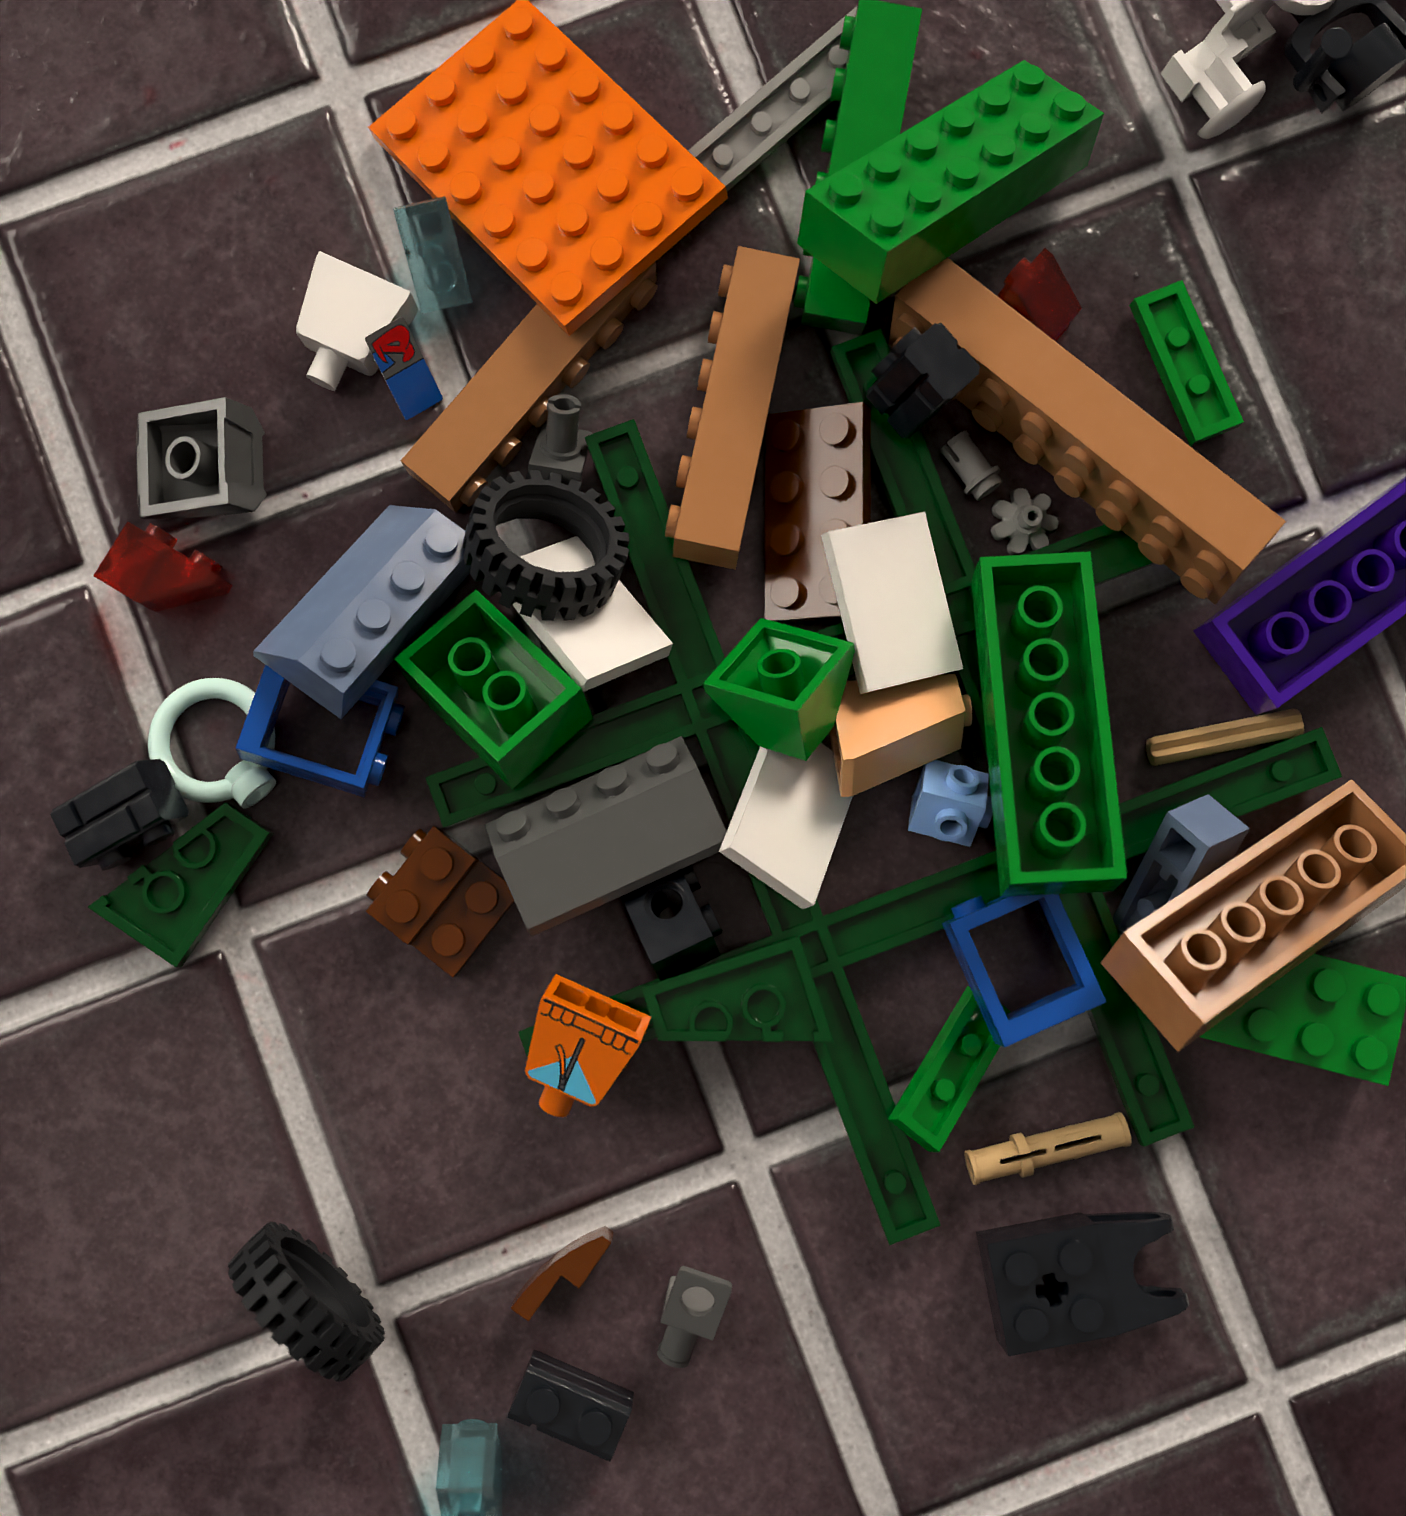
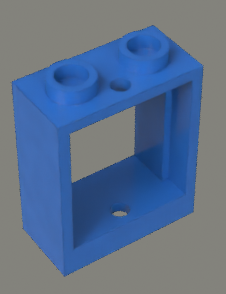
[235,665,405,798]
[942,894,1107,1047]

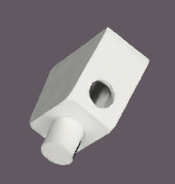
[296,251,419,391]

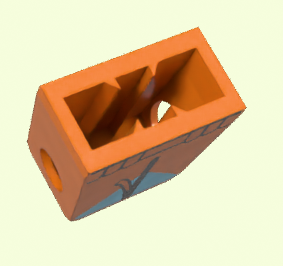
[525,974,651,1117]

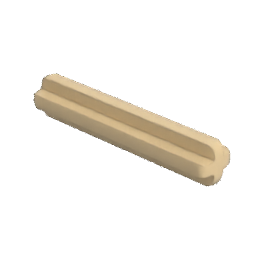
[1146,708,1304,766]

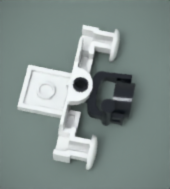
[1161,0,1406,139]

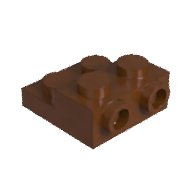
[365,826,515,978]

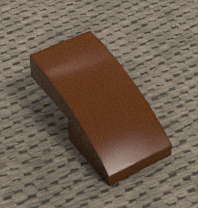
[510,1226,614,1322]

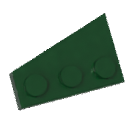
[88,803,274,968]
[641,936,834,1042]

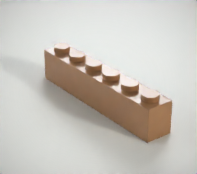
[665,246,800,570]
[400,262,658,513]

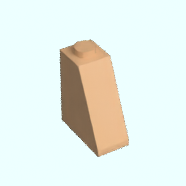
[829,673,972,797]

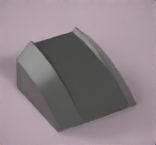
[136,397,267,519]

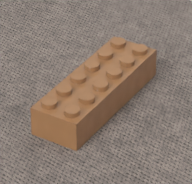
[1101,779,1406,1052]

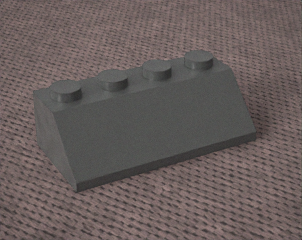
[484,736,727,937]

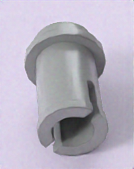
[939,430,1003,501]

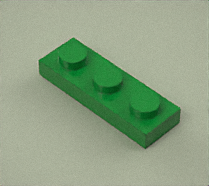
[1129,280,1244,446]
[888,986,1011,1152]

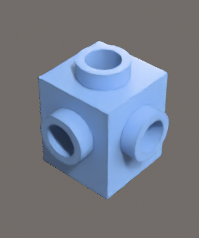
[908,760,993,847]

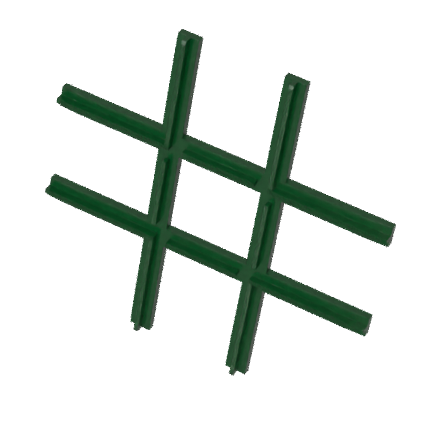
[425,329,1342,1245]

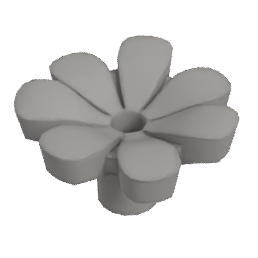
[991,488,1058,555]

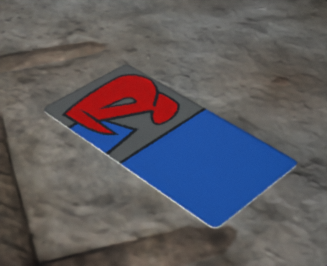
[365,317,443,420]

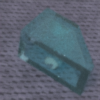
[436,1419,502,1516]

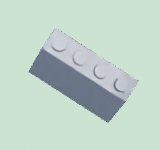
[253,505,471,719]

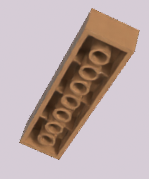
[888,257,1286,605]

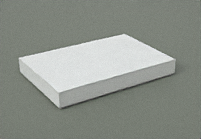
[821,512,963,694]
[513,536,673,692]
[719,743,853,909]

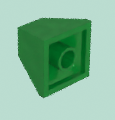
[703,618,855,761]

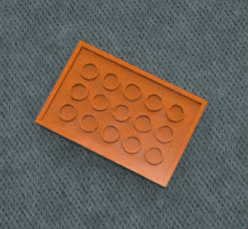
[368,0,728,336]

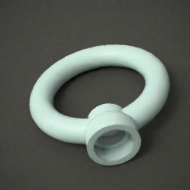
[148,678,276,809]

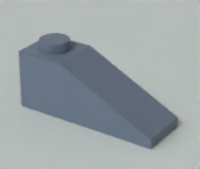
[1113,794,1250,936]

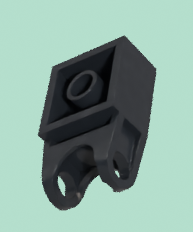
[976,1212,1189,1356]

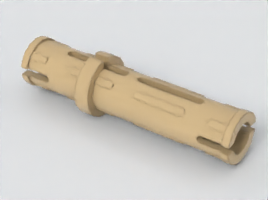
[964,1112,1132,1185]

